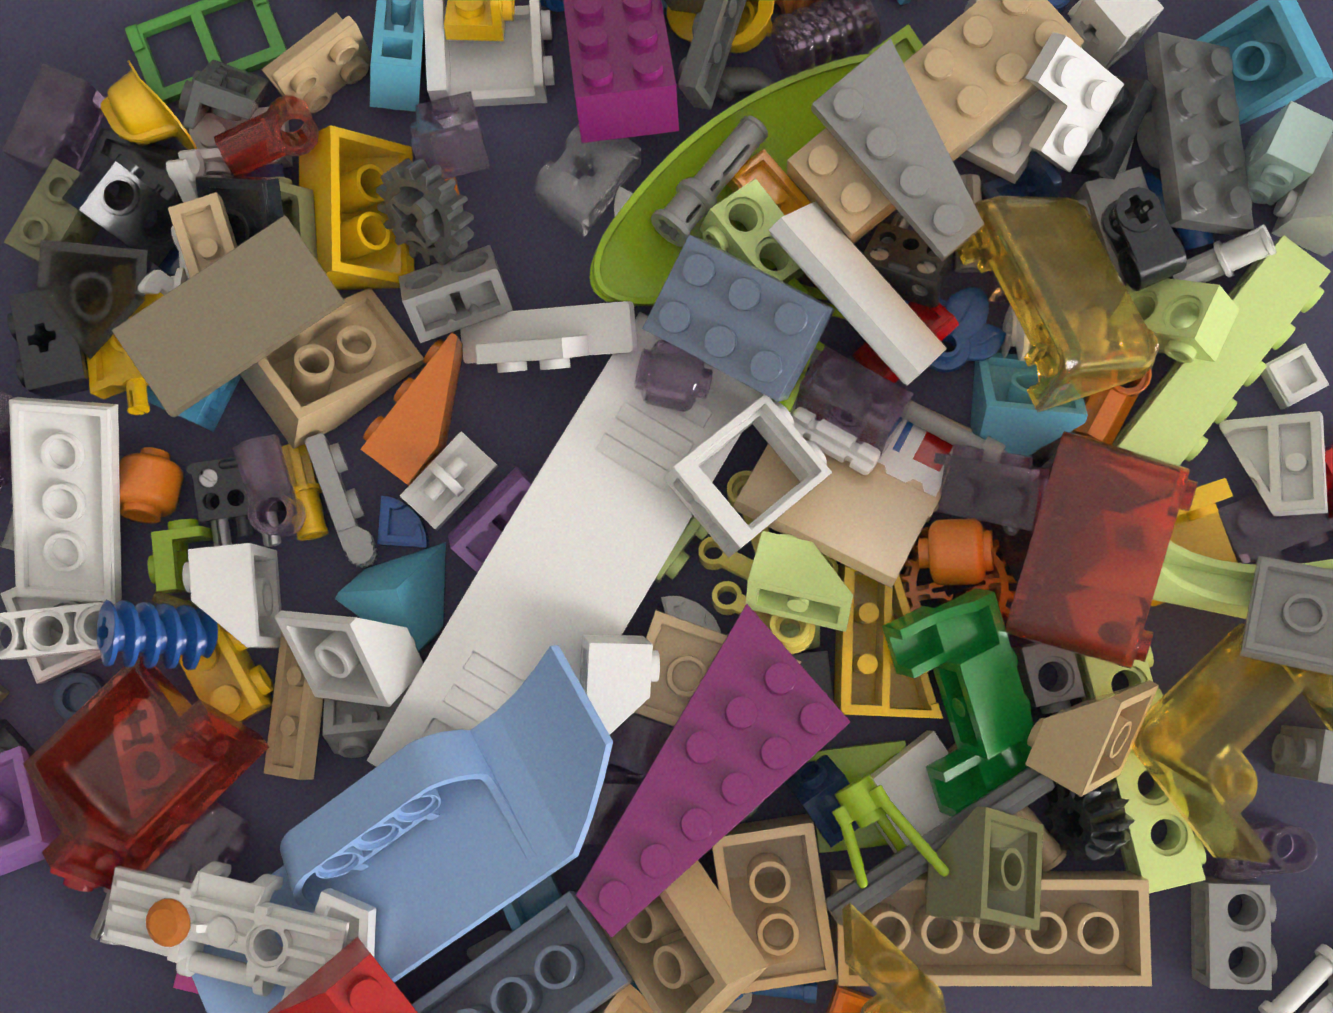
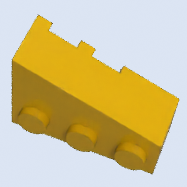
[834,563,943,719]

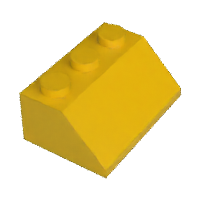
[299,125,415,290]

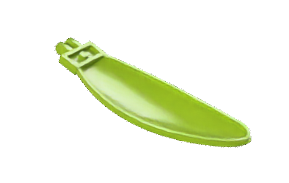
[589,24,923,306]

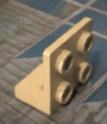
[262,12,371,119]

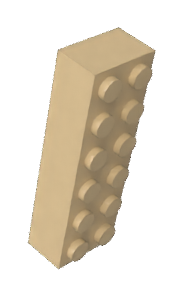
[787,0,1084,244]
[830,870,1152,986]

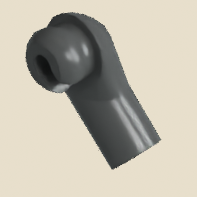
[716,67,776,102]

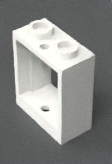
[664,395,832,558]

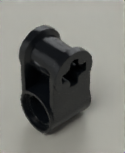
[1101,187,1187,291]

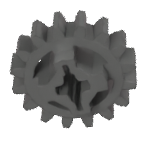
[376,158,474,265]

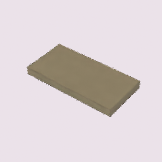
[112,215,346,417]

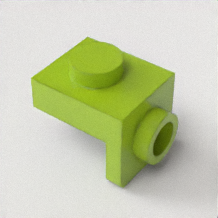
[147,519,213,594]

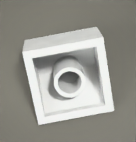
[182,543,281,648]
[275,611,423,707]

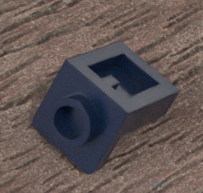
[786,755,859,848]

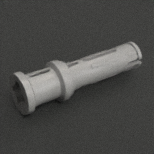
[651,115,768,247]

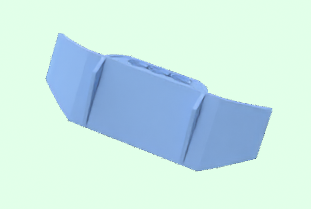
[192,645,613,1013]

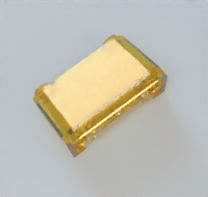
[956,196,1159,412]

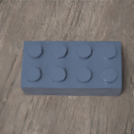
[412,891,634,1013]

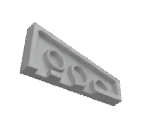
[811,38,984,261]

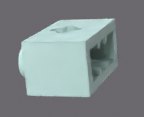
[1244,101,1333,205]

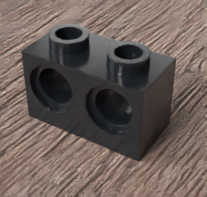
[62,151,183,267]

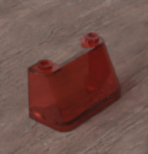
[1005,431,1198,669]

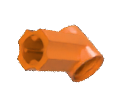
[1069,351,1152,452]

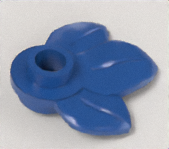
[929,287,1006,373]

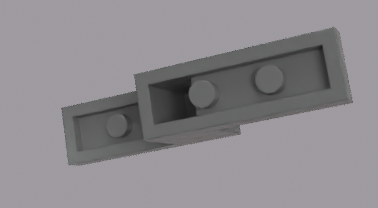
[664,0,746,110]

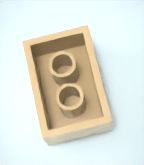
[598,861,768,1013]

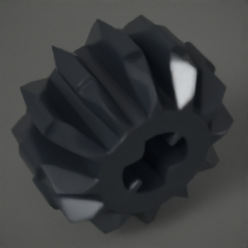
[1043,782,1135,861]

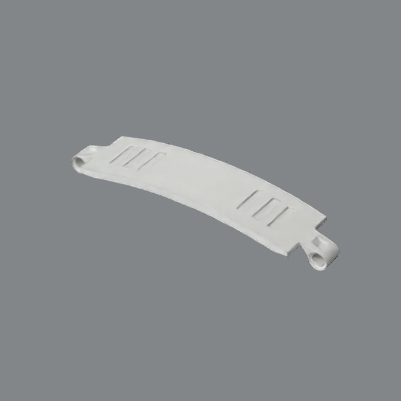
[367,312,764,767]

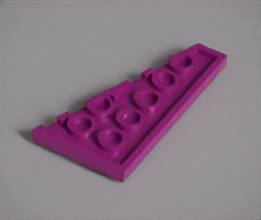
[576,604,850,938]

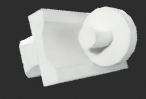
[400,431,498,531]

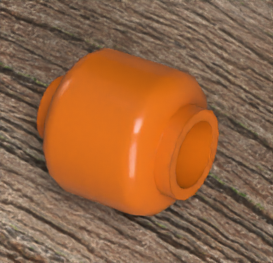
[119,447,184,524]
[918,518,994,585]

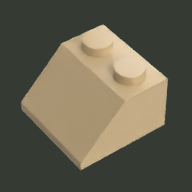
[1025,680,1159,797]

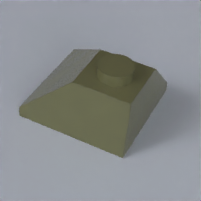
[925,807,1043,931]

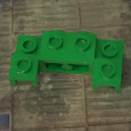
[882,588,1034,817]

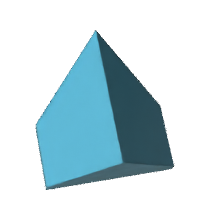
[335,542,446,653]

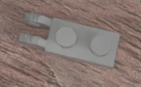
[304,433,378,569]

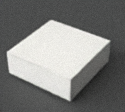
[1261,343,1329,410]

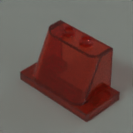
[23,655,269,890]

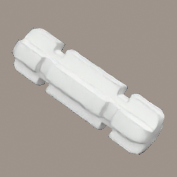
[791,407,881,475]

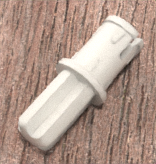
[1173,224,1276,283]

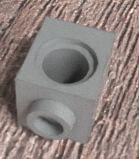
[1012,637,1085,714]

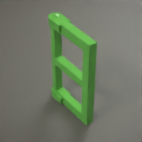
[125,0,287,104]

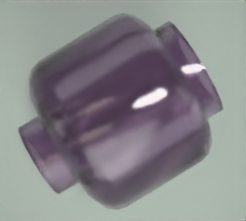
[634,340,713,412]

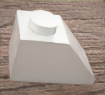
[580,634,660,735]

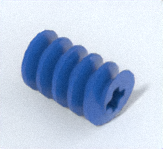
[97,599,218,670]

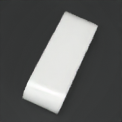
[0,603,115,660]

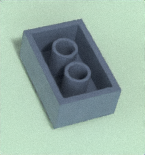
[642,235,835,402]

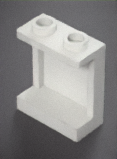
[423,0,555,109]

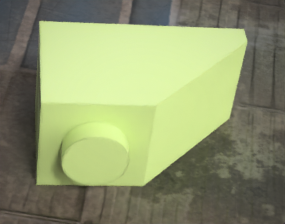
[746,531,853,632]

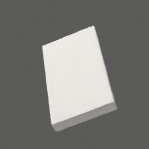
[769,201,947,385]
[9,397,122,604]

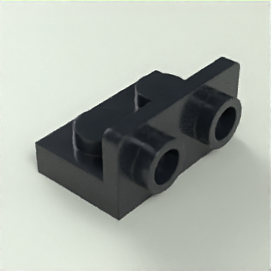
[1070,77,1157,180]

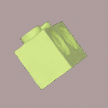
[699,178,805,283]
[1109,278,1239,363]

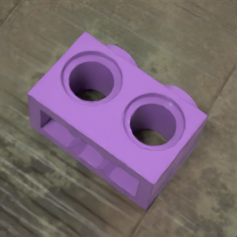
[448,466,533,573]

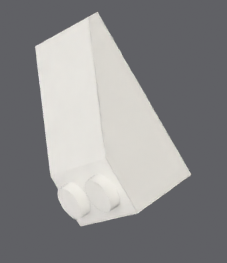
[1272,133,1333,257]

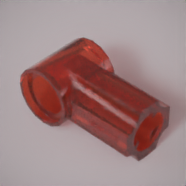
[214,95,319,176]

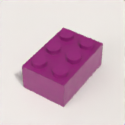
[563,0,679,143]

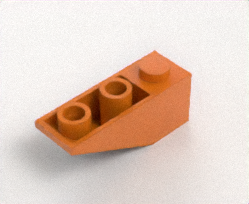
[361,332,463,486]

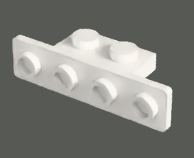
[460,301,637,373]

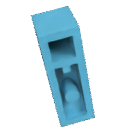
[370,0,424,112]

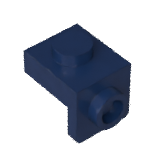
[981,151,1062,231]

